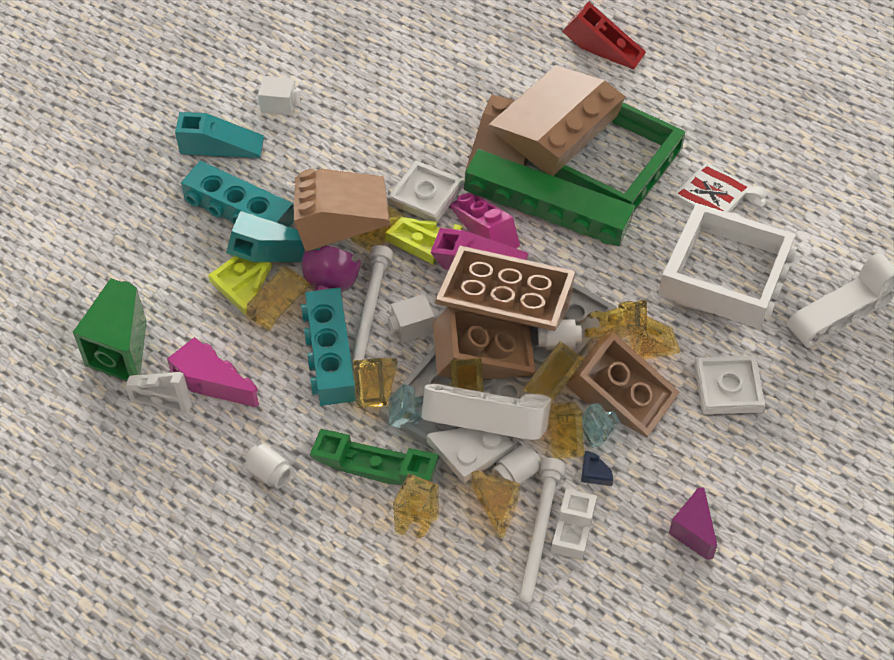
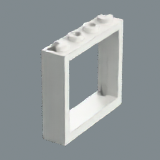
[658,203,797,329]

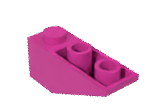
[449,193,520,248]
[430,228,529,270]
[167,337,259,407]

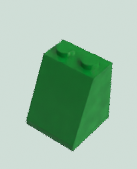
[73,278,147,381]

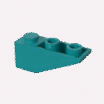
[175,112,264,158]
[226,211,320,262]

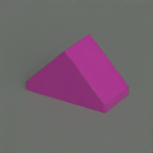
[669,487,717,560]

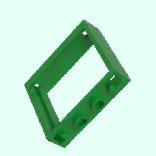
[543,103,686,213]

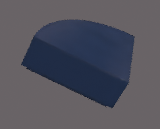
[581,451,613,486]

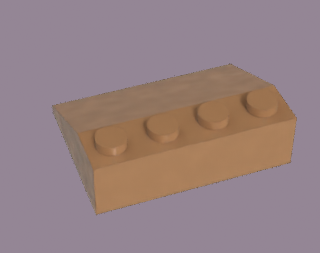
[488,65,626,176]
[294,169,390,252]
[435,246,575,331]

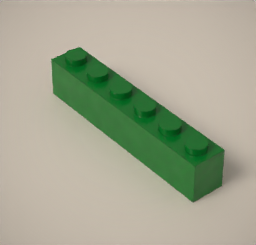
[464,149,635,246]

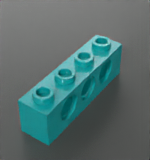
[181,160,294,227]
[301,288,356,406]

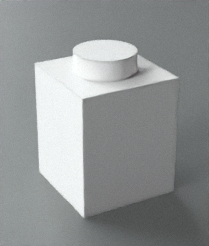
[258,76,300,116]
[388,294,435,343]

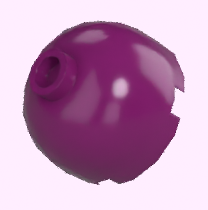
[301,245,361,293]

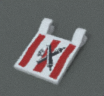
[674,163,768,217]

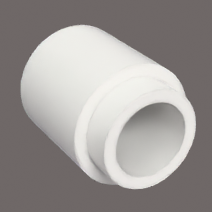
[538,319,582,350]
[245,444,293,489]
[492,445,540,490]

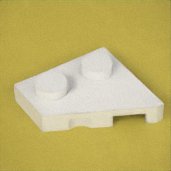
[125,372,192,414]
[427,428,514,483]

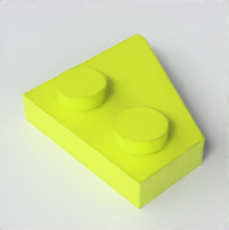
[385,217,463,265]
[208,256,272,315]

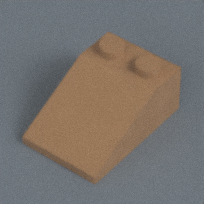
[466,94,528,169]
[433,307,536,381]
[565,332,680,437]

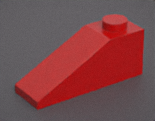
[562,1,646,70]

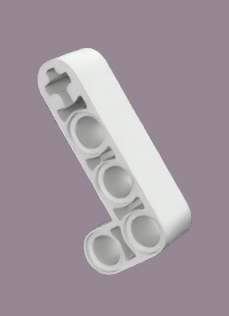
[787,253,894,348]
[421,384,551,440]

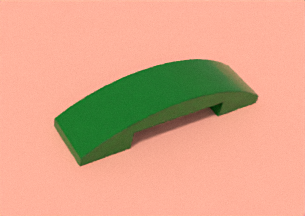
[310,428,439,486]

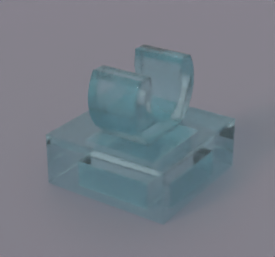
[389,384,423,428]
[578,403,620,448]

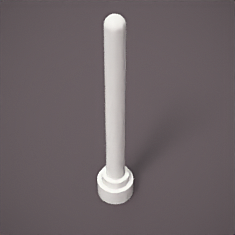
[351,245,393,369]
[520,458,566,604]

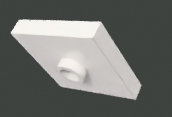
[387,161,464,222]
[694,356,765,415]

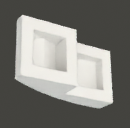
[551,489,597,560]

